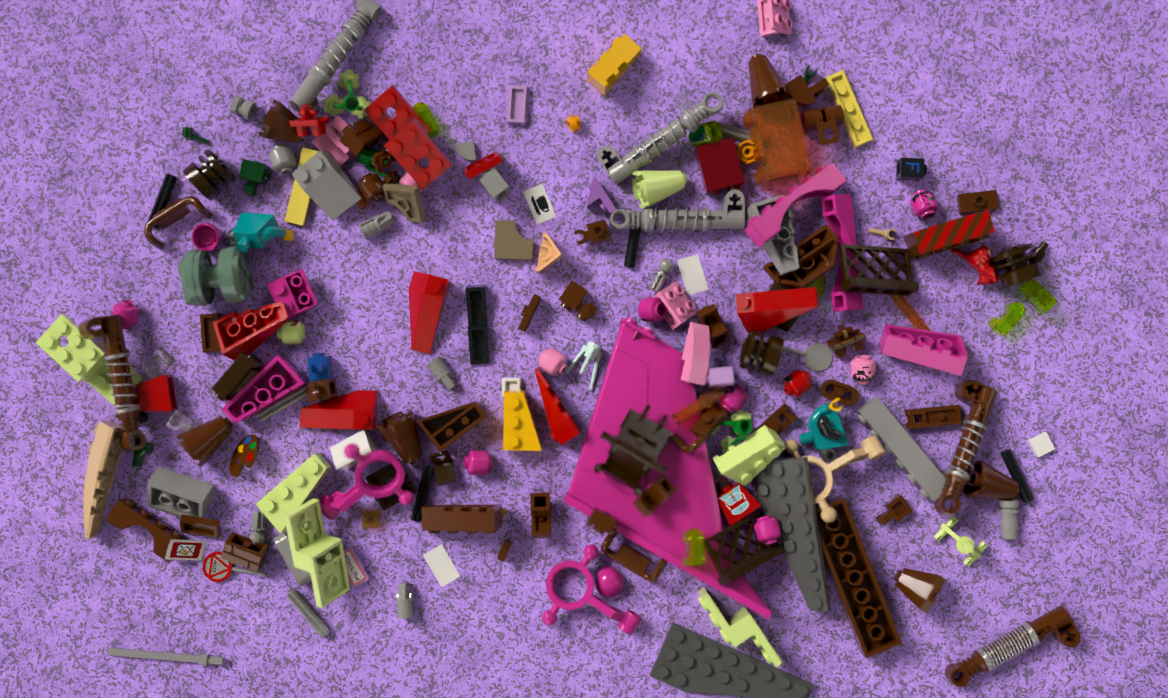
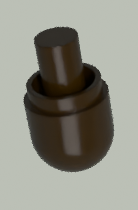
[1028,241,1049,263]

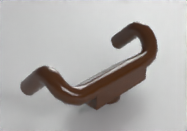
[144,196,212,249]
[671,396,728,453]
[601,531,668,583]

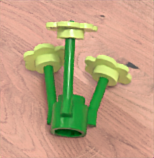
[323,69,371,119]
[712,410,752,453]

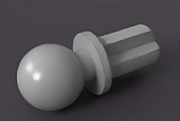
[650,258,674,292]
[249,511,265,545]

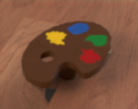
[230,434,260,478]

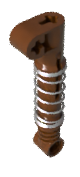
[79,315,146,451]
[934,380,998,515]

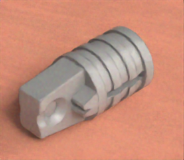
[358,211,395,240]
[426,356,456,390]
[396,582,415,619]

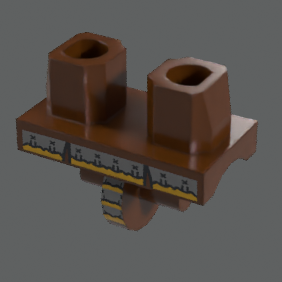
[826,324,866,358]

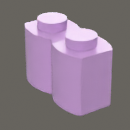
[705,366,734,387]

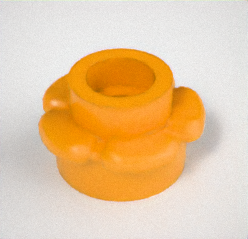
[565,114,582,132]

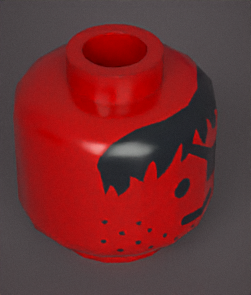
[783,369,812,398]

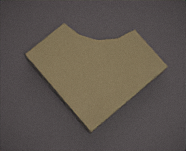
[382,183,427,223]
[494,221,533,260]

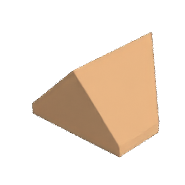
[535,233,562,273]

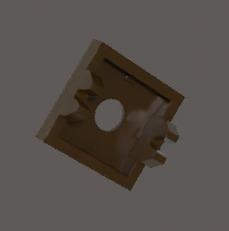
[365,458,418,511]

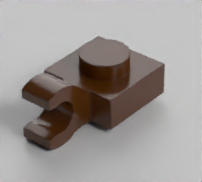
[876,495,913,525]

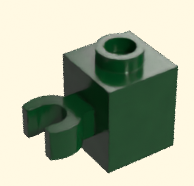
[238,159,271,196]

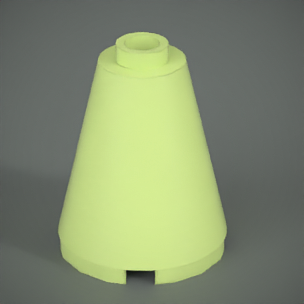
[632,170,687,209]

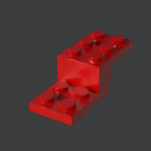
[364,85,452,190]

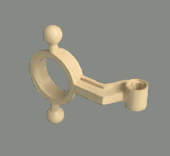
[784,435,886,522]

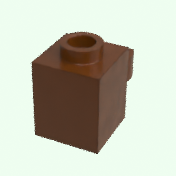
[574,219,610,245]
[305,378,338,402]

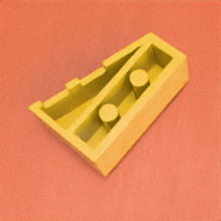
[587,34,642,96]
[503,390,543,451]

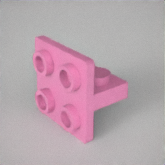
[757,0,792,37]
[312,115,353,167]
[654,281,698,330]

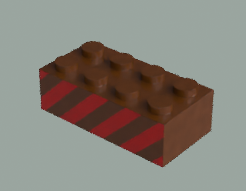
[903,209,995,260]

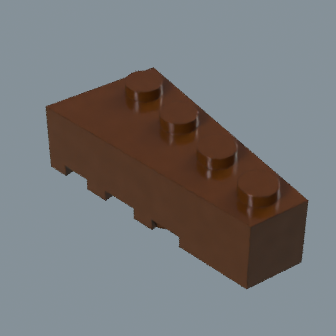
[422,504,502,533]

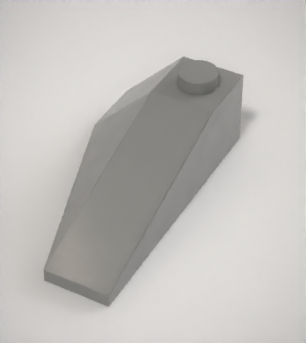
[745,194,799,275]

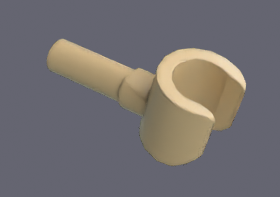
[868,228,897,241]

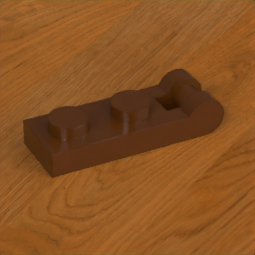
[749,403,798,435]
[905,405,962,429]

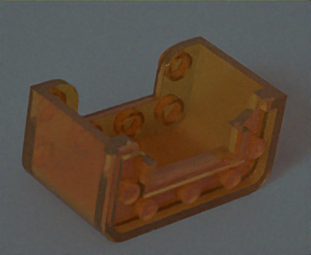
[742,98,811,188]

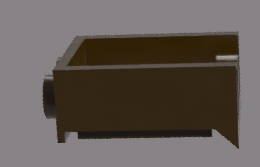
[211,352,266,401]

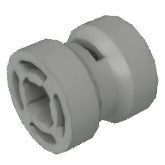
[230,95,257,120]

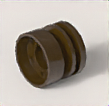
[183,149,236,201]
[992,243,1044,288]
[739,329,784,377]

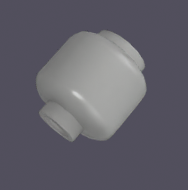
[269,144,297,174]

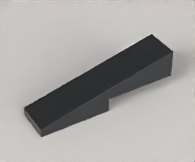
[465,285,490,364]

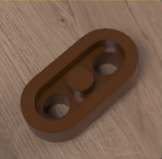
[820,380,859,405]

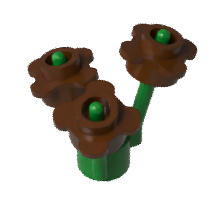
[358,147,401,185]

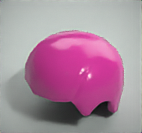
[192,223,221,252]
[594,566,624,597]

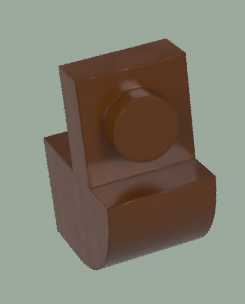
[784,75,829,107]
[696,303,730,349]
[633,475,677,518]
[530,492,552,538]

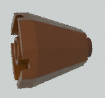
[258,100,306,143]
[893,568,945,613]

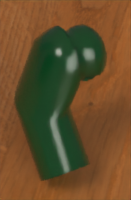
[132,442,154,467]

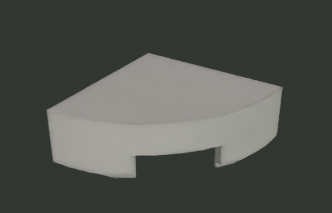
[455,141,477,162]

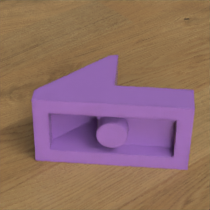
[587,178,617,216]

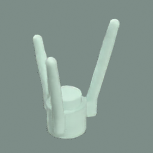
[565,341,602,391]

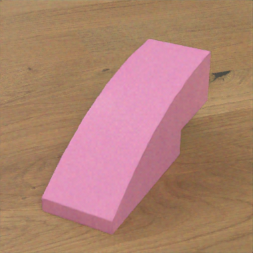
[681,322,710,386]

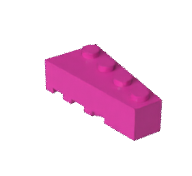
[879,324,968,376]
[222,355,309,423]

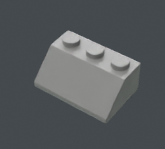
[147,466,213,518]

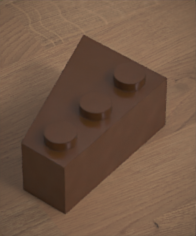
[417,401,488,452]

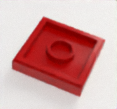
[463,151,503,180]

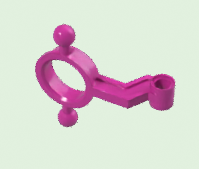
[319,443,414,520]
[542,544,642,635]

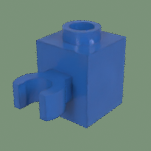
[307,353,332,381]

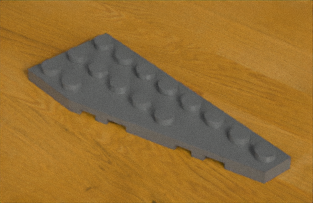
[754,457,831,612]
[649,622,814,698]

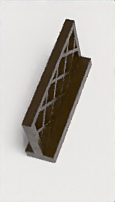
[839,244,919,296]
[702,511,786,586]

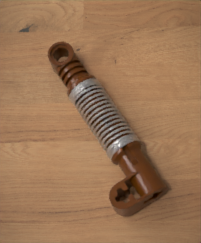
[944,606,1081,687]

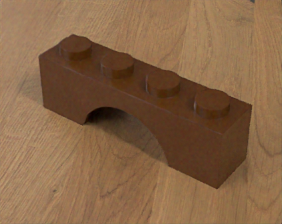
[105,498,186,563]

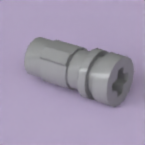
[999,498,1019,539]

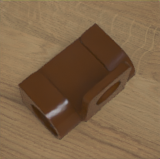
[800,105,844,145]

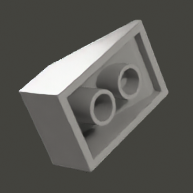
[291,150,362,221]

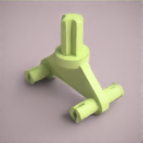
[933,515,989,567]

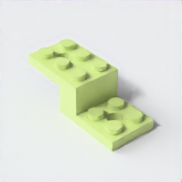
[35,314,144,408]
[284,498,350,608]
[698,588,782,667]

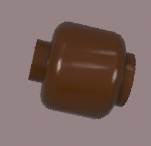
[358,173,385,202]

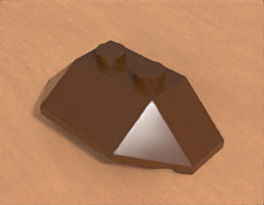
[763,224,838,288]

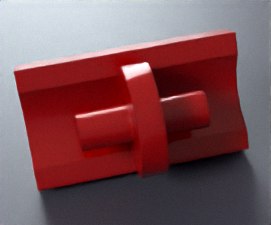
[289,104,330,136]

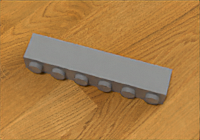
[856,396,946,501]

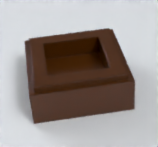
[497,539,512,562]

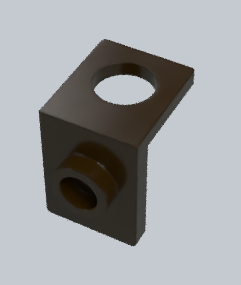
[429,450,456,487]

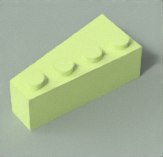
[256,452,332,534]

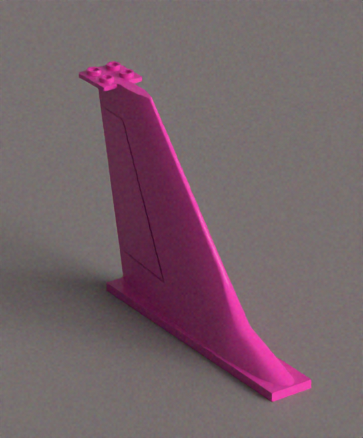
[563,317,772,619]

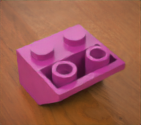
[267,269,318,320]

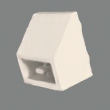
[330,429,378,470]

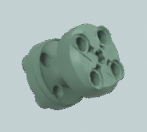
[178,246,254,306]

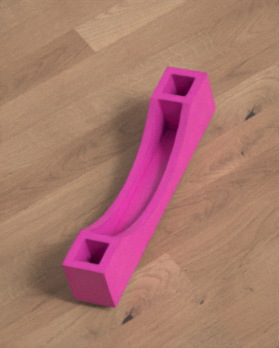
[744,163,847,248]
[821,194,863,312]

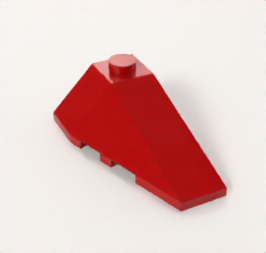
[409,271,451,354]
[736,287,818,333]
[213,302,290,361]
[535,368,581,445]
[300,390,377,430]

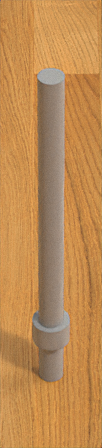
[108,648,225,666]

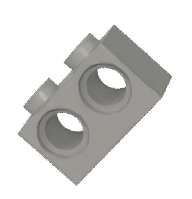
[479,168,511,204]

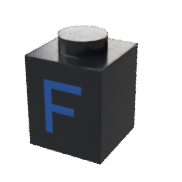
[896,157,927,181]

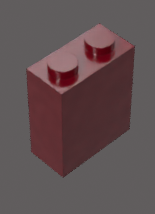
[694,138,745,196]

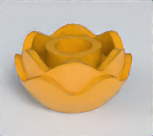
[736,140,760,164]

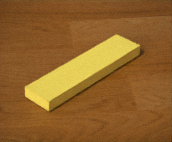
[826,70,873,148]
[285,147,319,226]

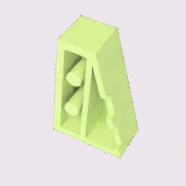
[713,425,786,486]

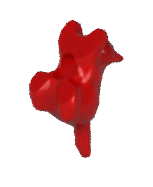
[950,245,1000,285]

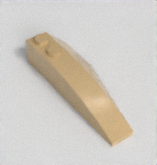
[83,420,123,539]

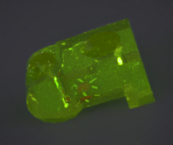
[413,102,442,139]
[1018,279,1058,316]
[986,302,1025,336]
[682,528,706,567]

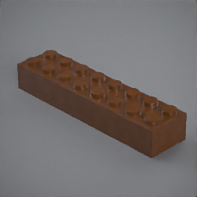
[815,496,902,658]

